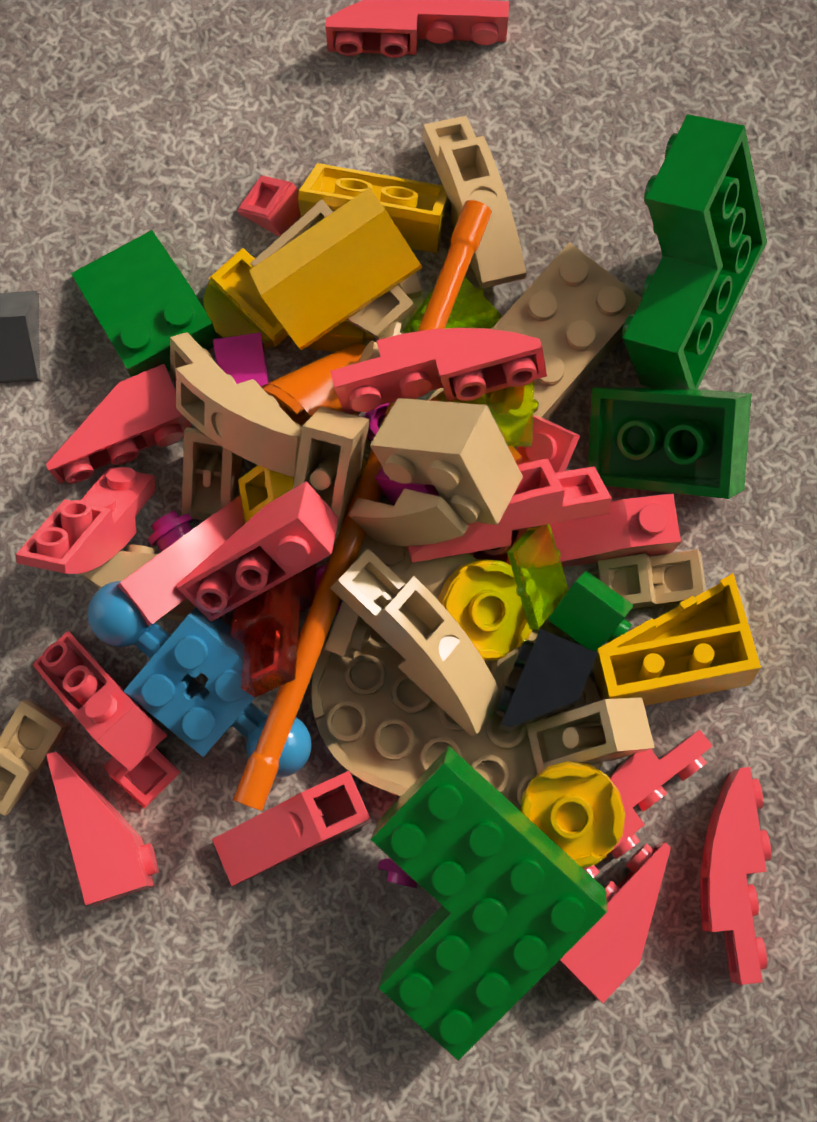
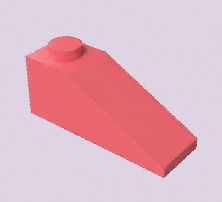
[526,494,681,571]
[46,751,159,905]

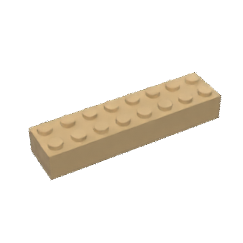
[333,242,642,578]

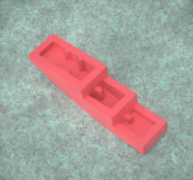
[116,495,245,627]

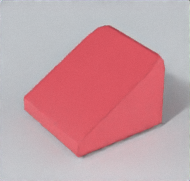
[237,175,301,237]
[104,747,181,809]

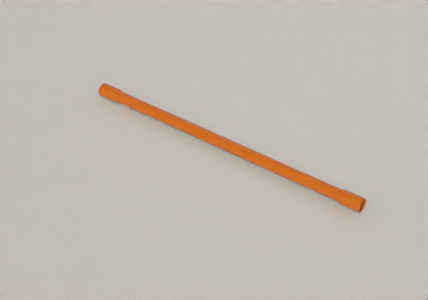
[233,200,492,811]

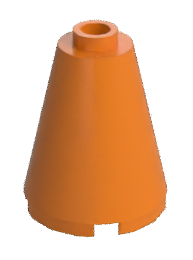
[261,342,367,427]

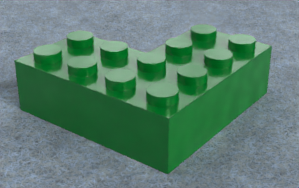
[622,114,767,390]
[370,746,607,1061]

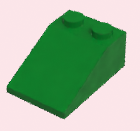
[71,230,218,377]
[588,387,752,499]

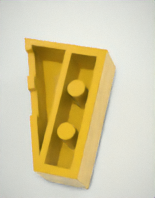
[593,573,761,706]

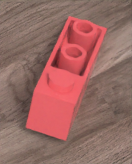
[46,364,192,484]
[177,481,339,622]
[32,631,168,771]
[212,771,372,887]
[559,842,671,1003]

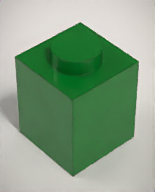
[548,570,634,652]

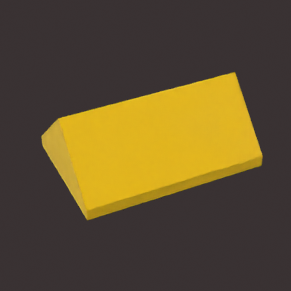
[298,163,449,253]
[249,187,423,350]

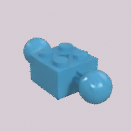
[88,581,312,778]

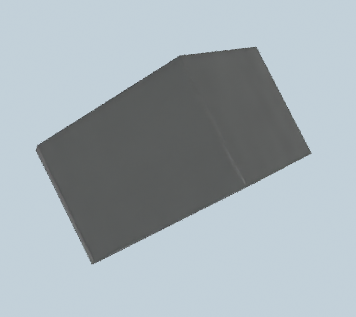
[0,291,40,383]

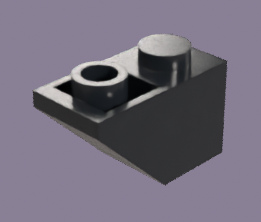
[494,629,598,734]

